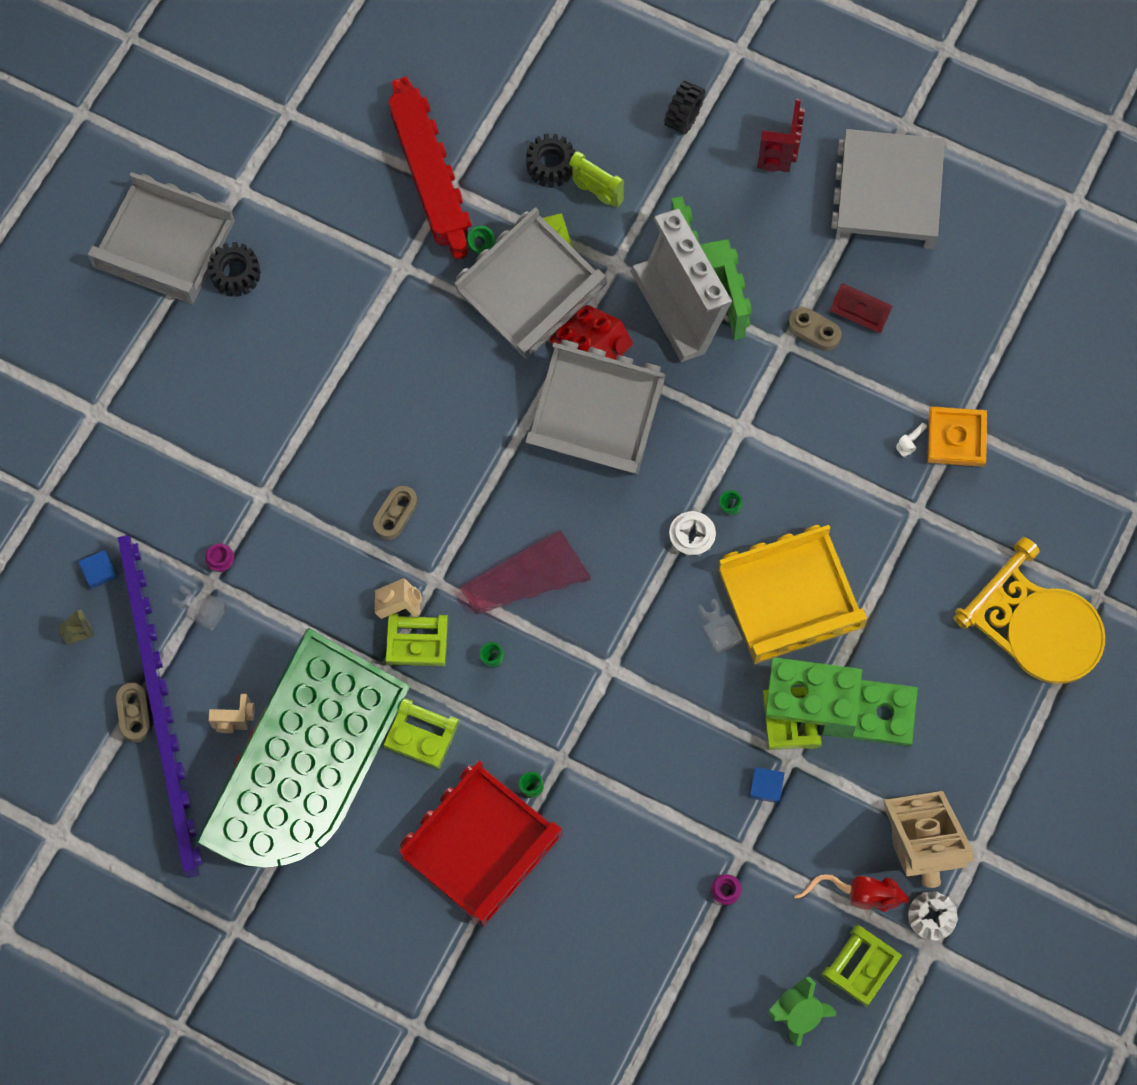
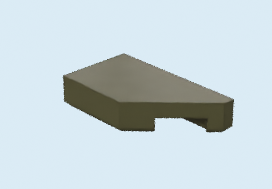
[58,609,95,645]

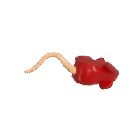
[794,874,909,912]

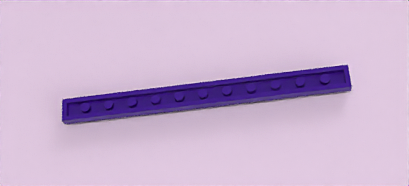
[118,535,203,878]

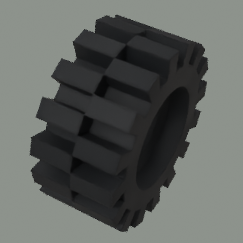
[664,80,706,135]
[526,134,575,188]
[208,242,261,297]

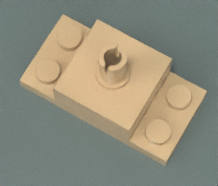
[884,791,974,888]

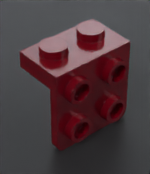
[757,98,805,173]

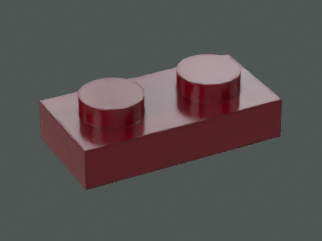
[830,283,893,333]

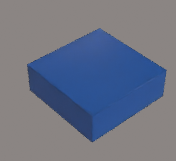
[78,550,118,589]
[749,767,785,804]

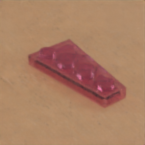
[461,530,591,614]

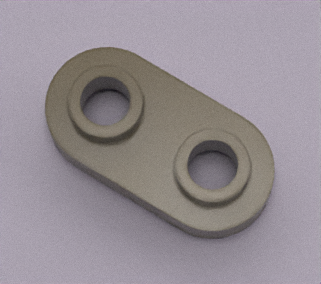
[788,307,842,351]
[373,486,418,540]
[116,683,151,743]

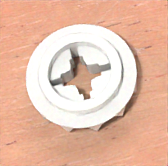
[669,511,716,557]
[908,891,958,941]

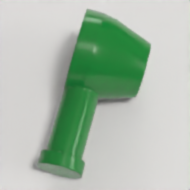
[467,226,495,254]

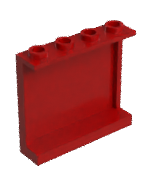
[399,760,562,927]

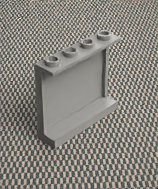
[831,129,945,249]
[88,172,235,305]
[454,207,607,360]
[630,209,732,362]
[526,339,666,474]

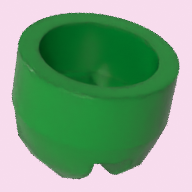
[719,490,743,515]
[480,642,505,668]
[519,772,544,798]

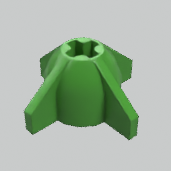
[768,977,836,1046]

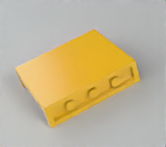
[718,525,867,664]

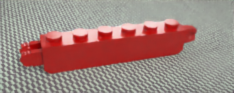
[388,76,472,260]

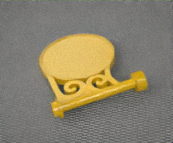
[953,537,1105,684]

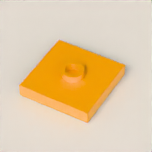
[927,406,987,467]

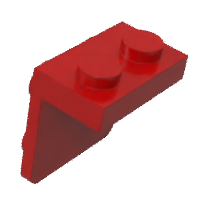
[550,305,634,360]

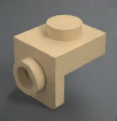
[374,578,422,619]
[208,694,255,733]

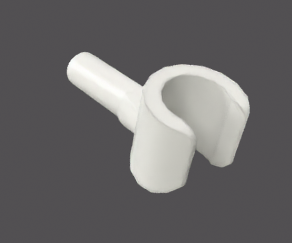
[896,423,927,457]

